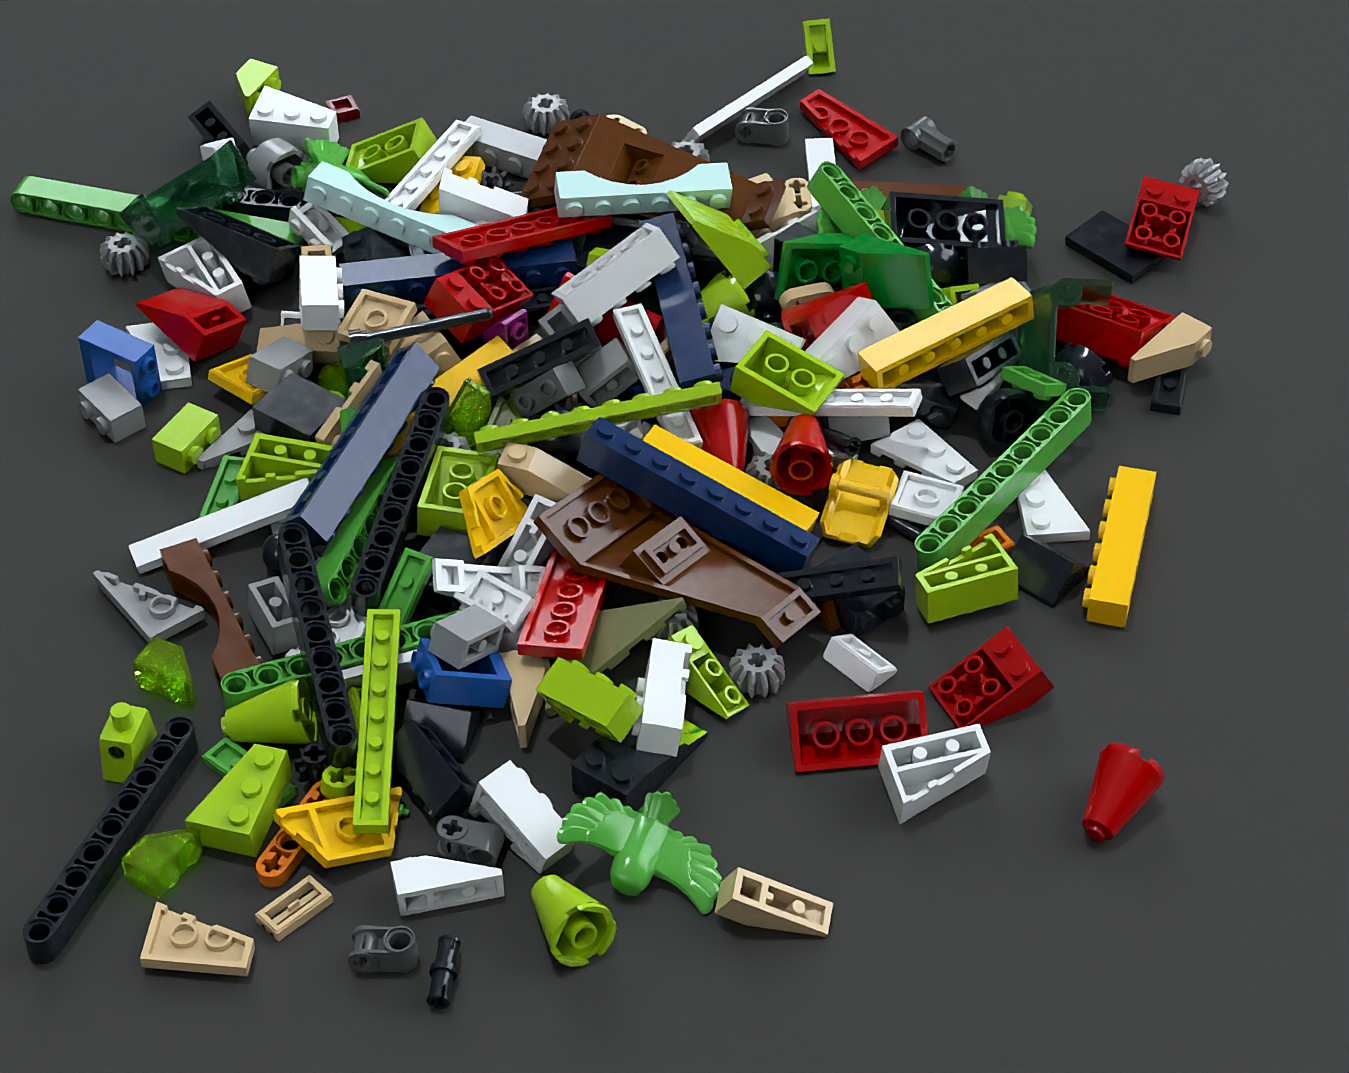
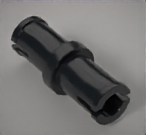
[426,935,461,1009]

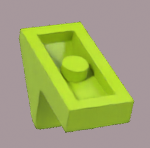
[802,18,836,75]

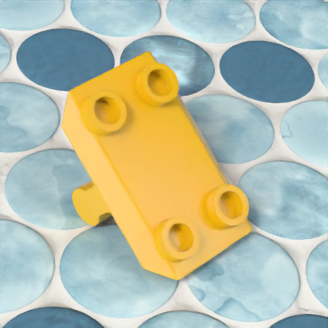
[820,459,899,548]

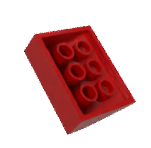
[1028,282,1177,368]

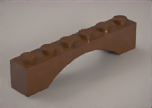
[160,538,263,692]

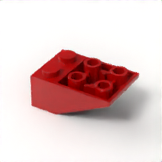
[1124,176,1200,261]
[423,258,534,343]
[781,282,873,351]
[136,288,247,362]
[928,626,1055,728]

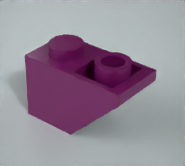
[482,309,529,350]

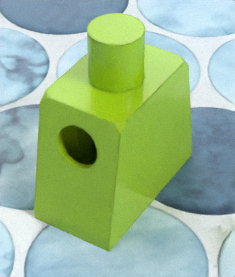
[99,702,157,783]

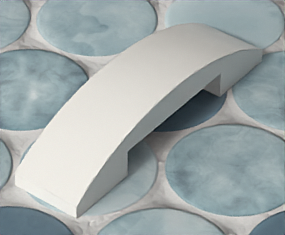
[432,558,546,599]

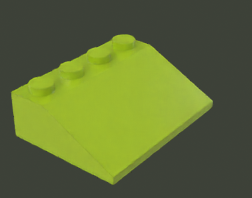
[666,190,772,289]

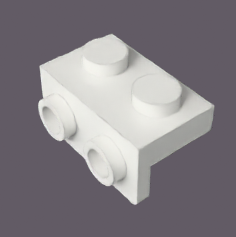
[288,202,349,256]
[453,569,536,635]

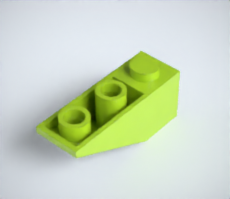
[667,625,749,719]

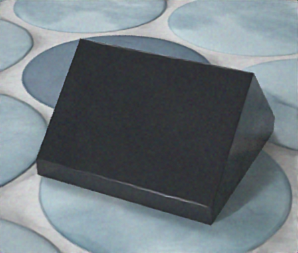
[1010,534,1090,609]
[402,697,484,764]

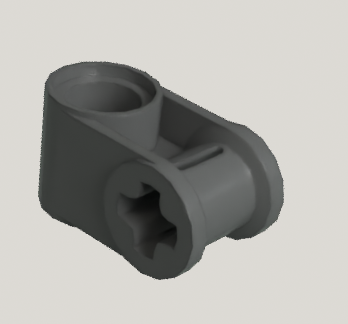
[735,107,789,146]
[437,816,506,867]
[347,925,420,973]

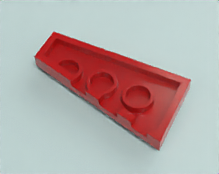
[800,89,899,170]

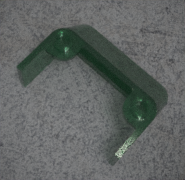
[119,140,257,248]
[1016,278,1113,411]

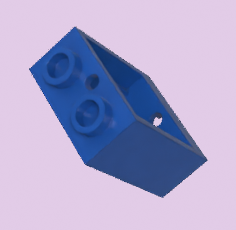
[78,320,162,407]
[411,638,512,708]

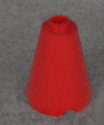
[690,399,749,473]
[770,414,833,496]
[1082,743,1165,842]

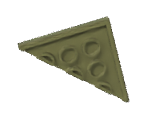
[544,597,687,717]

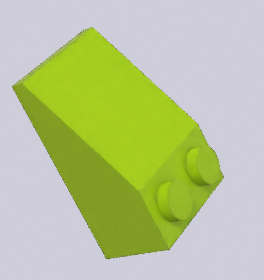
[346,117,438,184]
[729,330,845,416]
[417,446,499,537]

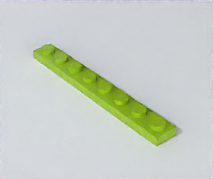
[474,381,722,453]
[353,609,401,833]

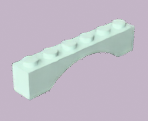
[303,161,478,254]
[554,163,733,218]

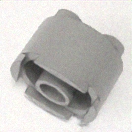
[247,137,309,192]

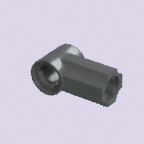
[900,116,958,163]

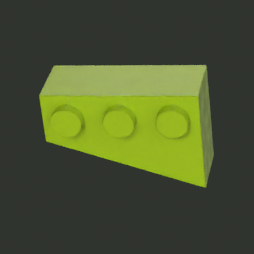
[236,433,333,502]
[915,533,1018,624]
[535,657,644,743]
[185,744,293,857]

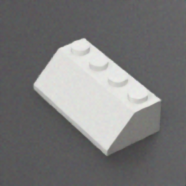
[551,223,679,327]

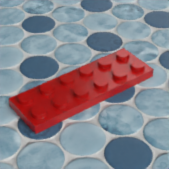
[432,207,612,265]
[517,547,610,660]

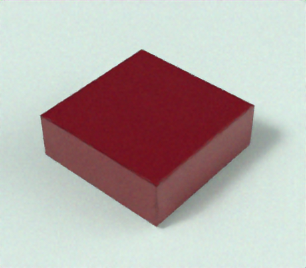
[325,95,360,124]

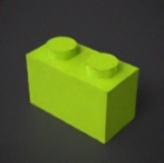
[152,402,222,474]

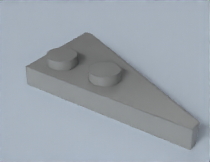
[197,409,264,470]
[93,570,205,647]

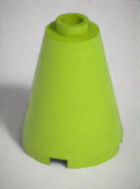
[697,270,755,325]
[221,678,318,745]
[531,875,617,967]

